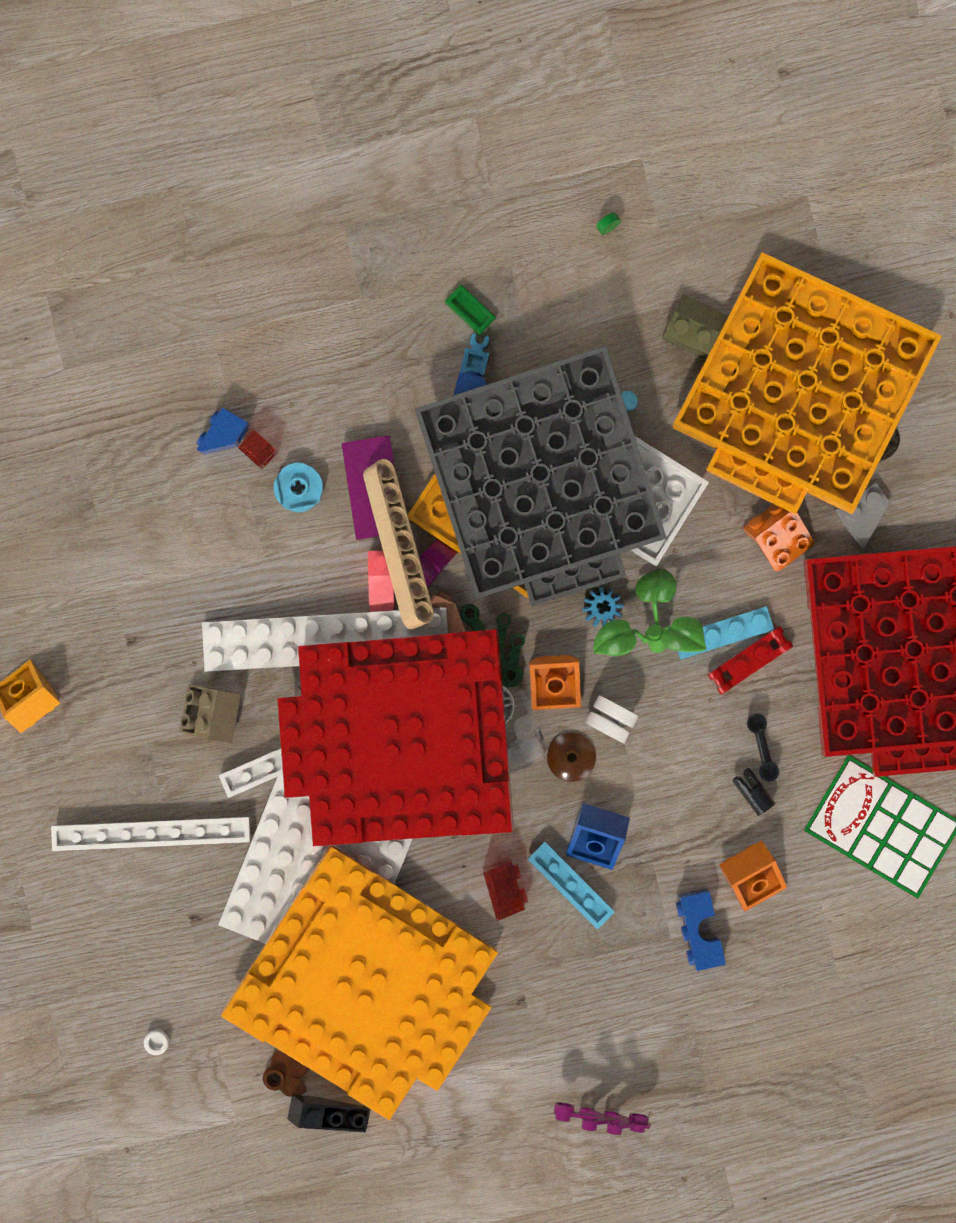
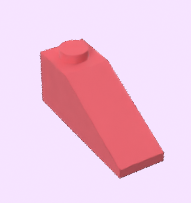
[368,551,395,612]

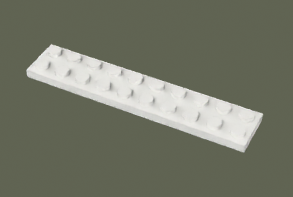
[202,607,448,672]

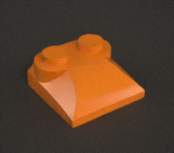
[529,655,581,710]

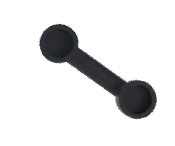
[747,713,779,782]

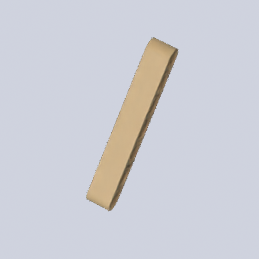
[363,459,434,629]

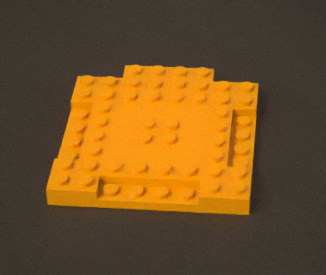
[673,252,942,514]
[221,845,498,1121]

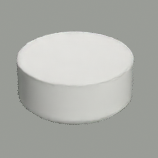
[144,1029,170,1055]

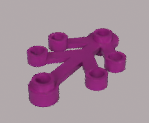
[553,1102,651,1135]

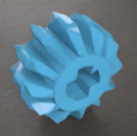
[582,587,624,627]

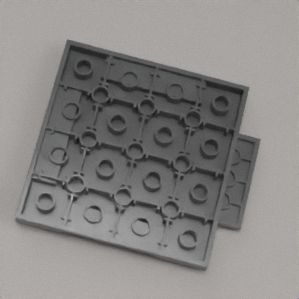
[415,346,667,607]

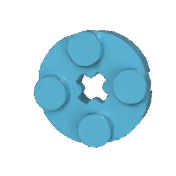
[274,463,323,513]

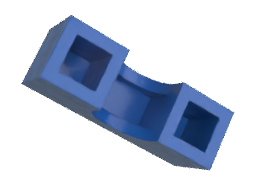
[675,889,726,971]

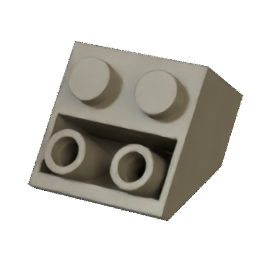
[179,684,241,743]

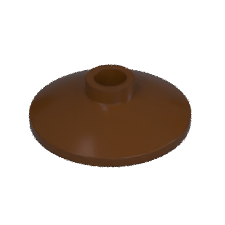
[547,733,596,782]

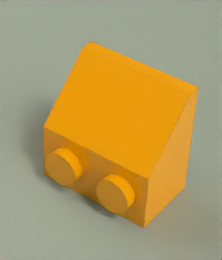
[0,659,60,733]

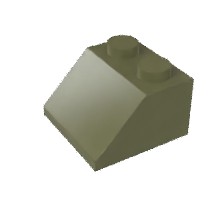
[662,294,727,360]

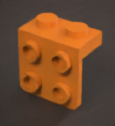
[742,503,814,571]

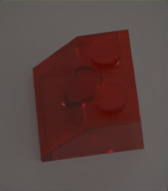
[483,860,528,921]

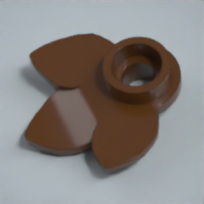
[263,1050,309,1097]

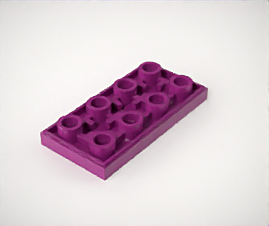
[341,436,395,540]

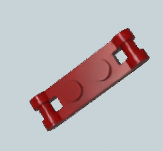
[707,626,794,695]

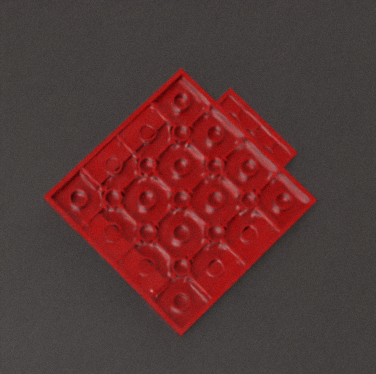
[803,546,956,777]
[277,629,514,846]

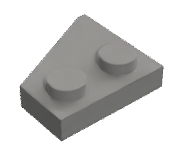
[834,483,890,550]

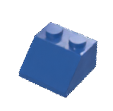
[566,803,630,870]

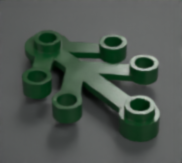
[460,604,525,687]

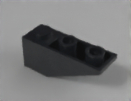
[287,1095,370,1133]

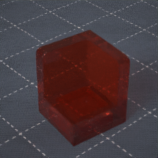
[238,431,278,470]

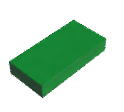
[444,284,496,336]

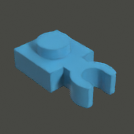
[460,333,489,378]

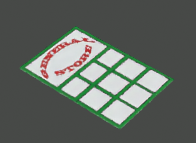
[804,755,956,899]

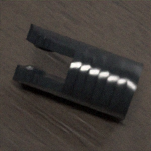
[733,768,776,816]

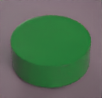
[596,213,621,235]

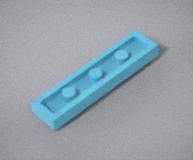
[677,606,774,660]
[527,841,615,930]

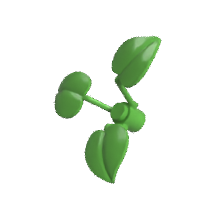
[593,569,706,656]

